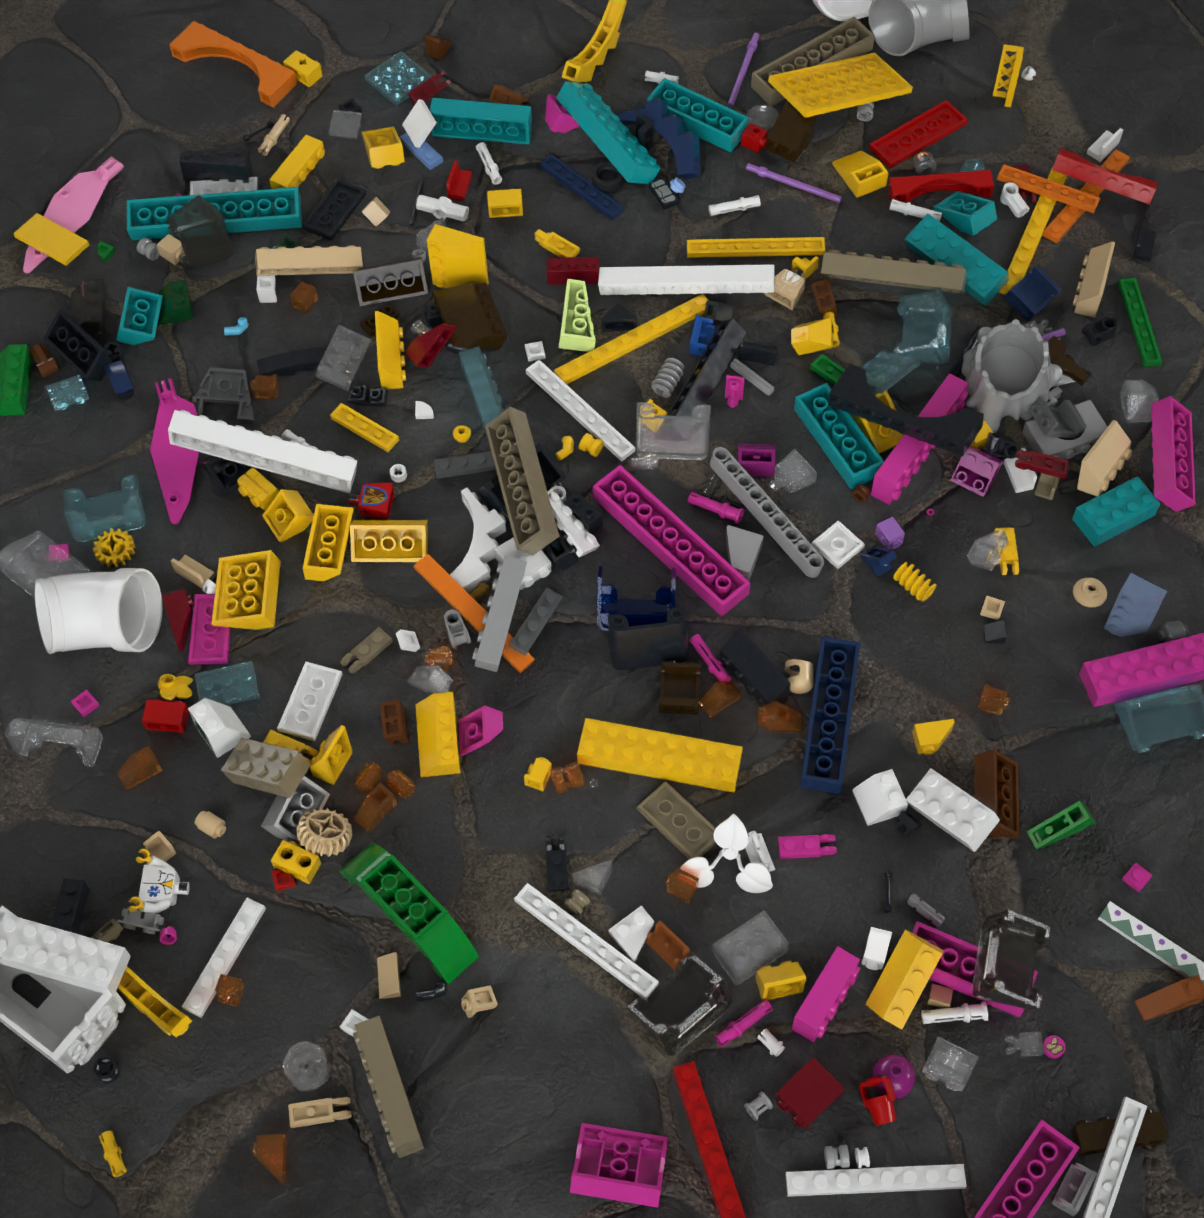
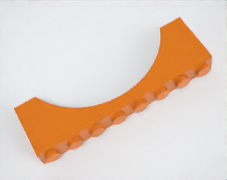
[169,21,297,108]

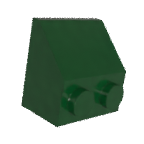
[157,279,193,325]

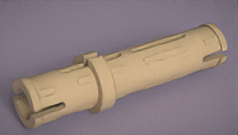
[258,114,290,156]

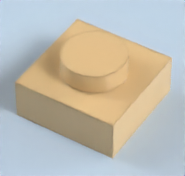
[980,596,1005,621]

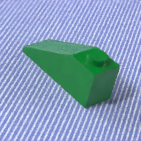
[1027,801,1096,850]

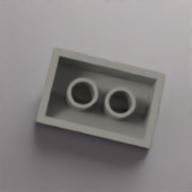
[261,776,330,846]

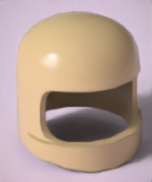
[785,659,814,694]

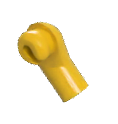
[555,436,574,461]

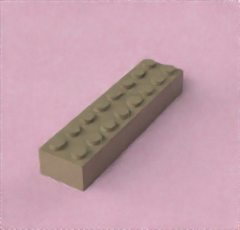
[751,17,875,107]
[821,250,968,294]
[485,407,559,555]

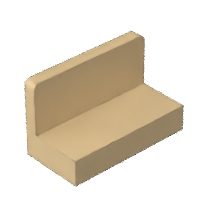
[170,555,216,589]

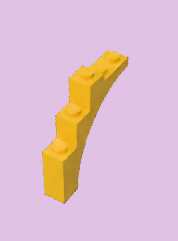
[562,0,627,83]
[117,966,192,1038]

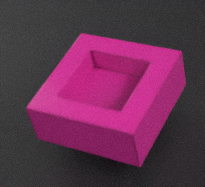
[71,689,100,717]
[1122,863,1153,892]

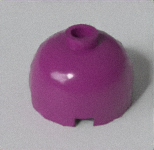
[872,1054,916,1099]

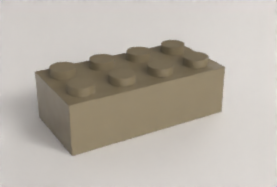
[221,737,311,798]

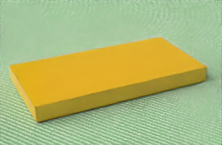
[14,213,89,266]

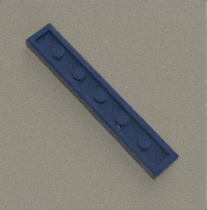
[540,154,624,221]

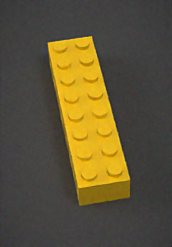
[577,718,743,793]

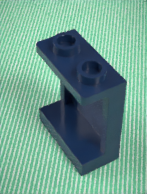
[1004,266,1061,322]

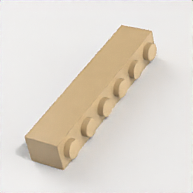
[255,245,363,276]

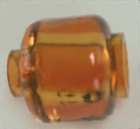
[425,646,454,672]

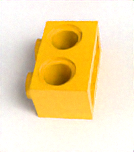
[271,840,321,884]

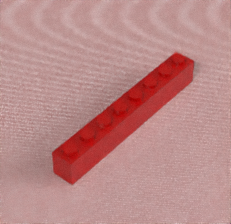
[673,1061,746,1218]

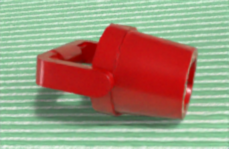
[859,1076,897,1126]

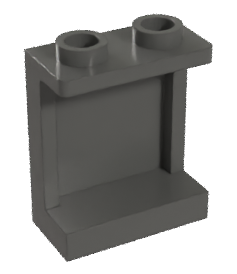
[1029,397,1087,439]

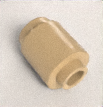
[195,811,226,839]

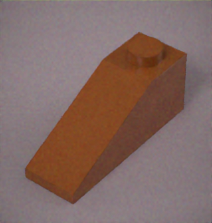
[1134,975,1204,1022]

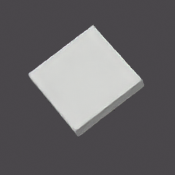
[402,99,437,148]
[811,521,865,569]

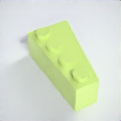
[558,279,596,352]

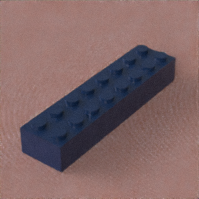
[800,637,861,794]

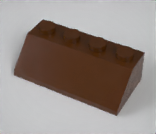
[974,749,1020,838]

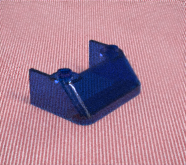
[597,566,676,631]

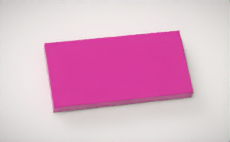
[188,594,231,665]

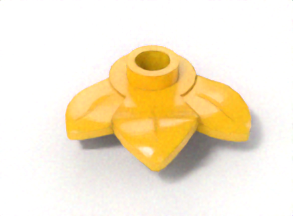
[158,674,193,701]

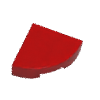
[271,870,296,892]

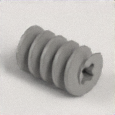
[651,358,684,398]

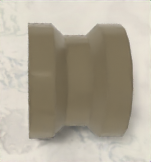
[564,889,590,916]

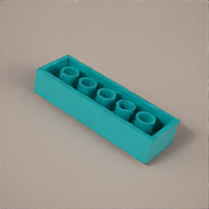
[647,78,749,153]
[429,98,533,145]
[905,214,1009,306]
[794,383,884,490]

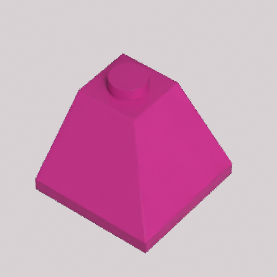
[545,94,580,133]
[459,706,503,756]

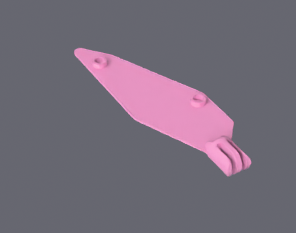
[23,157,124,273]

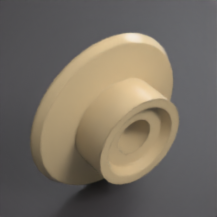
[1073,578,1107,607]

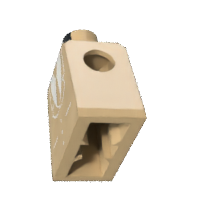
[765,269,805,310]

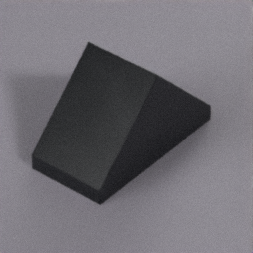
[602,303,637,332]

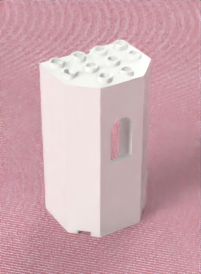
[0,906,126,1074]

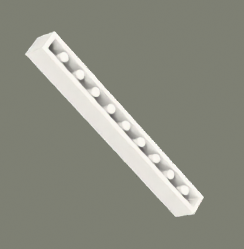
[598,265,775,295]

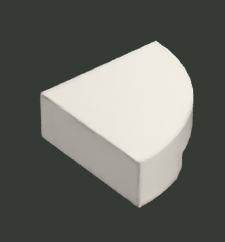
[415,401,434,419]

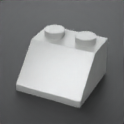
[852,769,908,826]

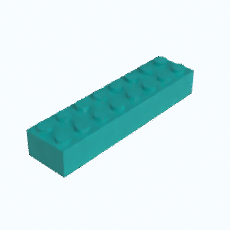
[556,81,661,184]

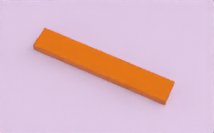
[997,164,1100,213]

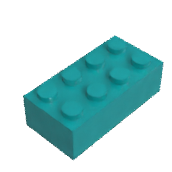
[1072,476,1160,547]

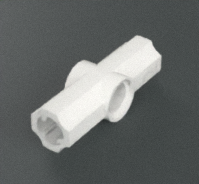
[416,195,469,221]

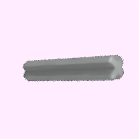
[730,359,774,396]

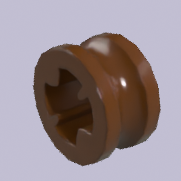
[851,485,871,503]

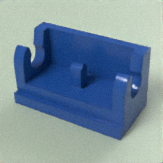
[689,315,715,356]

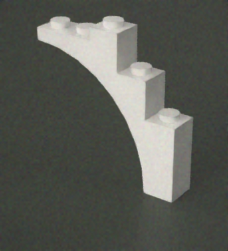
[450,488,506,593]

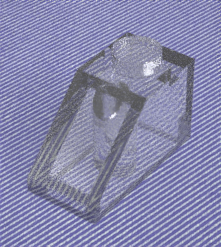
[407,666,453,695]

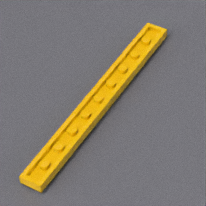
[999,167,1068,295]
[554,294,709,385]

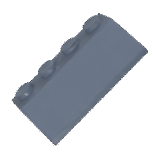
[1104,573,1167,637]

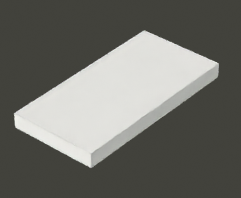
[190,177,258,195]
[277,662,343,742]

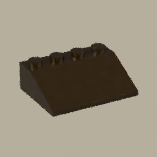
[432,282,508,350]

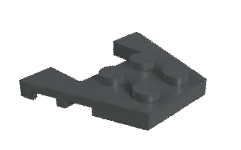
[191,367,255,423]

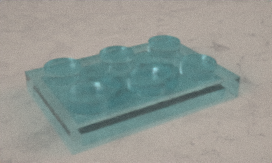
[195,661,260,705]

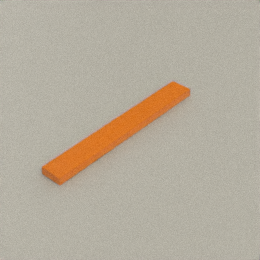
[414,554,535,674]

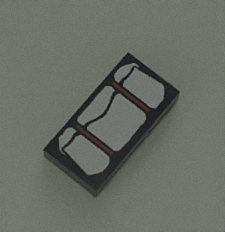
[649,177,679,210]

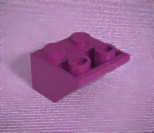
[737,443,775,477]
[950,445,1004,497]

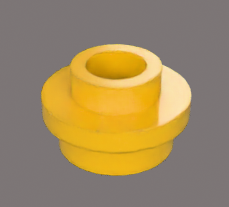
[453,425,471,443]

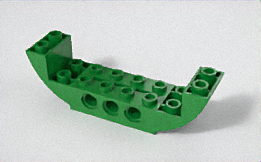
[339,843,479,985]

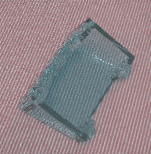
[894,289,952,364]
[63,473,146,542]
[1114,685,1204,753]

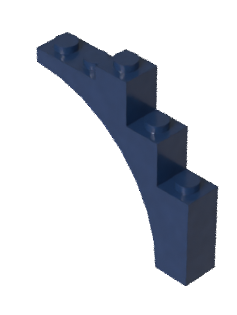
[616,98,701,179]

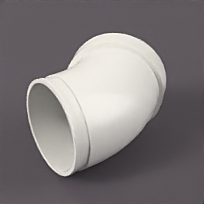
[35,568,163,654]

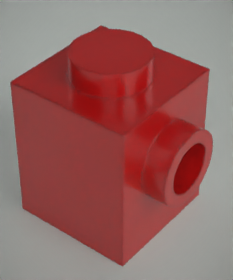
[741,123,768,153]

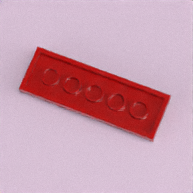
[869,100,968,169]

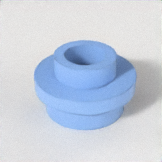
[670,177,686,193]

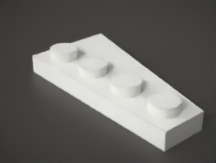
[547,490,600,557]

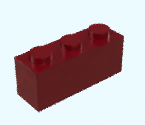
[547,257,599,285]

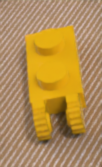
[994,528,1019,575]
[263,730,319,763]

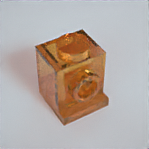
[250,374,279,399]
[978,684,1010,715]
[215,974,245,1007]

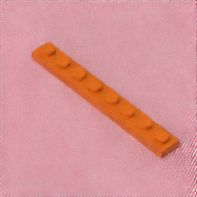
[1042,149,1130,244]

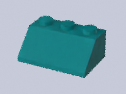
[116,287,163,345]

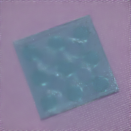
[364,51,432,106]
[862,351,920,394]

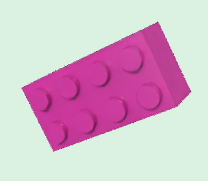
[792,946,861,1043]

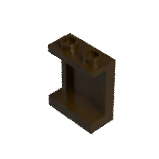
[659,661,700,715]

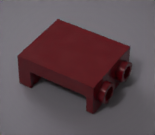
[775,1057,845,1130]

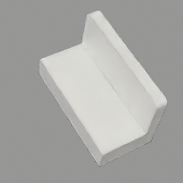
[1087,128,1123,162]
[1004,448,1037,493]

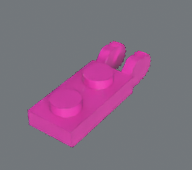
[778,834,837,859]

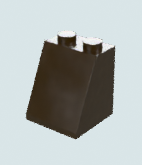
[766,101,817,163]

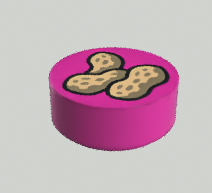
[1042,1035,1065,1059]

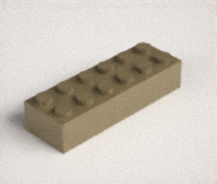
[353,1016,424,1158]

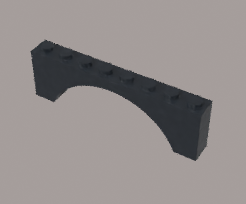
[829,364,984,456]

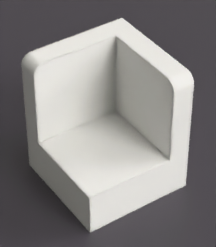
[256,275,277,303]

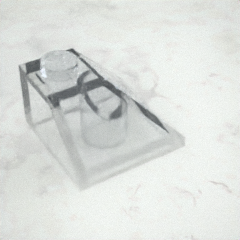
[1120,379,1159,423]

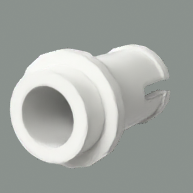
[757,1028,785,1057]

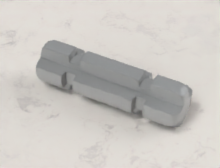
[907,894,945,927]

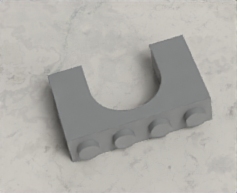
[1022,400,1107,459]

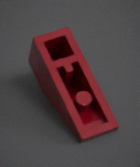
[406,323,457,368]
[162,589,194,652]

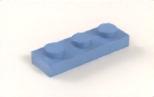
[399,132,443,170]

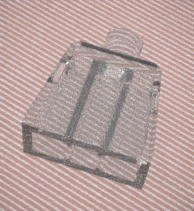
[770,449,817,494]

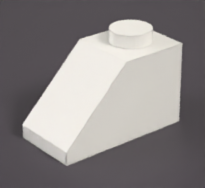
[862,927,892,970]

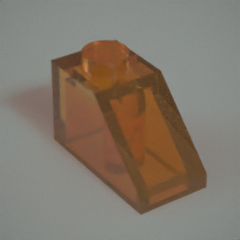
[758,701,802,733]
[117,745,163,790]
[253,1134,287,1184]

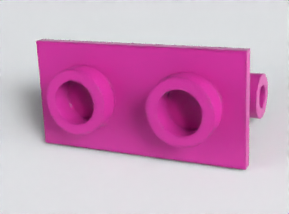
[725,375,745,408]

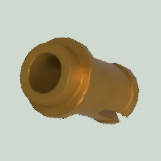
[468,582,490,601]

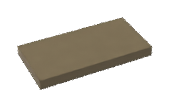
[637,781,716,859]

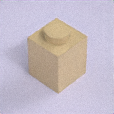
[157,234,187,265]

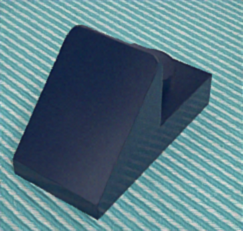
[860,546,897,576]

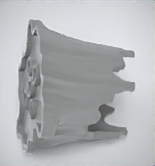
[961,319,1063,433]

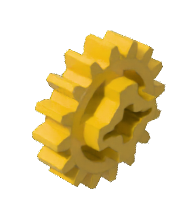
[93,528,135,567]

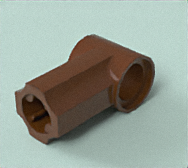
[30,343,59,378]

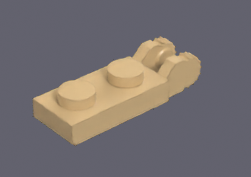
[288,1097,352,1128]

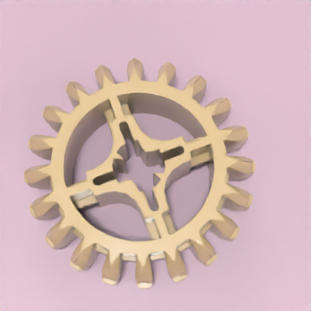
[296,807,352,857]

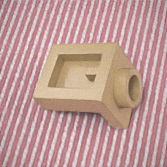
[461,985,498,1018]

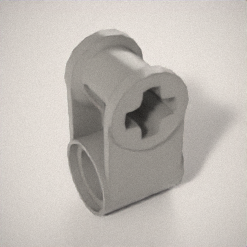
[444,609,471,649]

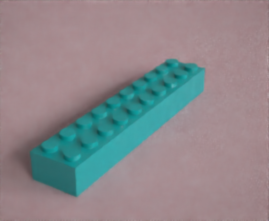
[127,187,302,241]

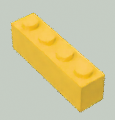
[269,135,325,189]

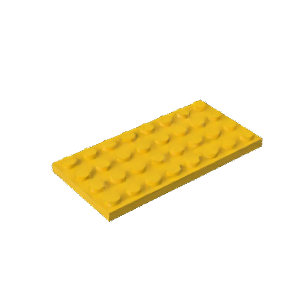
[768,53,913,118]

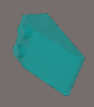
[933,191,997,236]

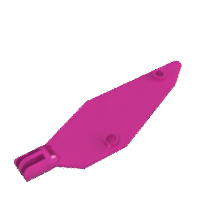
[150,378,199,525]

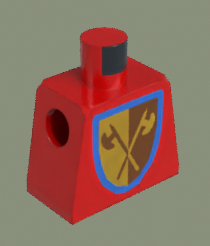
[349,483,395,520]

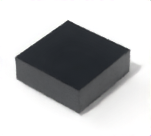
[339,99,362,119]

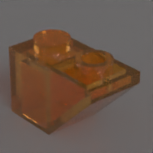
[354,783,397,832]

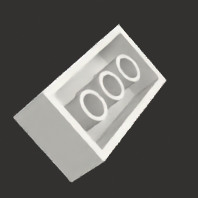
[906,768,1000,852]

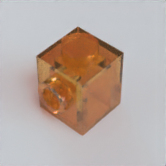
[290,281,318,313]
[665,868,699,903]

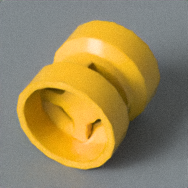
[579,433,604,457]

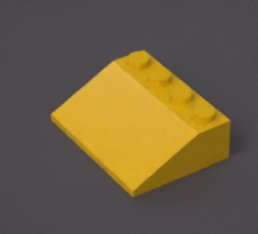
[427,224,489,288]
[212,550,281,630]

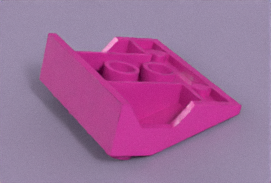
[570,1123,668,1208]

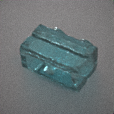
[45,375,90,411]

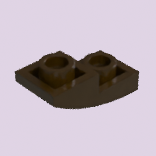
[360,304,400,337]

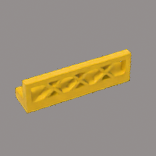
[993,44,1024,107]

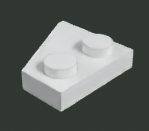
[608,906,654,962]

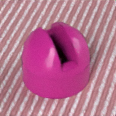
[159,926,177,945]

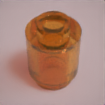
[354,762,383,793]
[386,770,416,799]

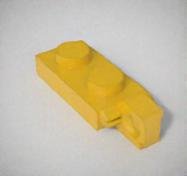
[535,229,580,258]

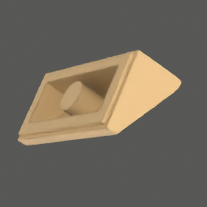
[377,952,401,999]

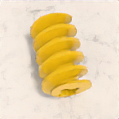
[893,562,937,602]

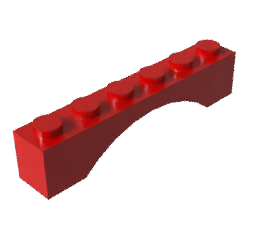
[1052,148,1158,204]
[888,170,994,203]

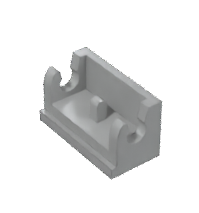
[1051,1162,1097,1217]

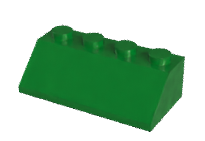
[0,344,33,416]

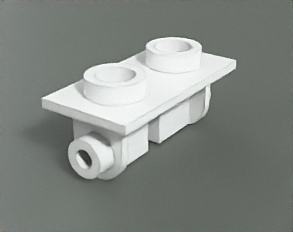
[745,831,775,872]

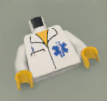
[128,849,190,914]

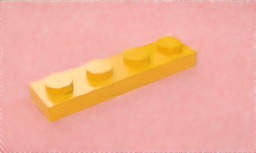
[330,403,399,452]

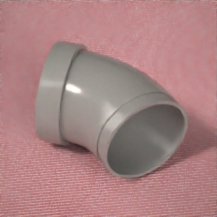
[868,0,970,56]

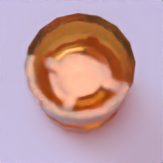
[550,761,585,794]

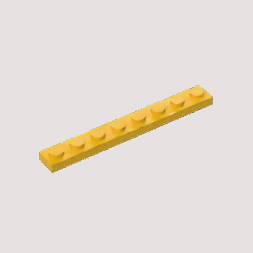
[687,237,825,258]

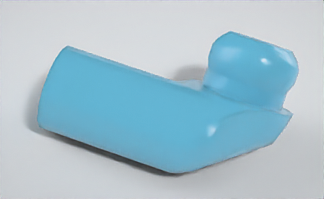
[224,317,249,336]

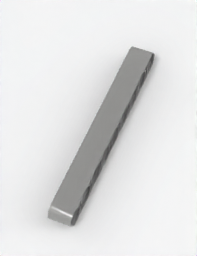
[710,447,824,578]

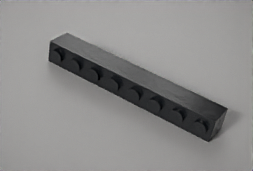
[660,318,746,441]

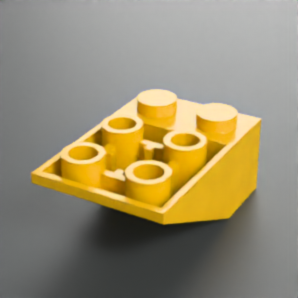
[832,150,888,198]

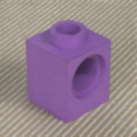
[875,517,905,550]

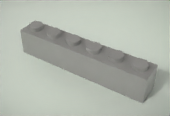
[472,556,527,672]

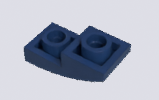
[104,360,133,394]

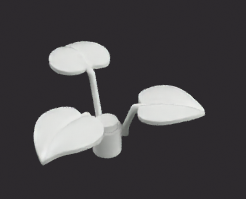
[678,814,773,893]

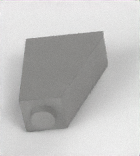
[726,525,764,581]

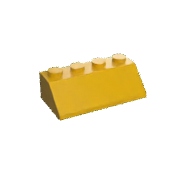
[375,311,406,390]
[303,504,354,582]
[350,520,428,562]
[415,692,461,777]
[865,929,944,1029]

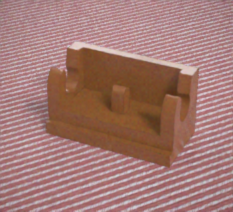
[645,921,690,971]

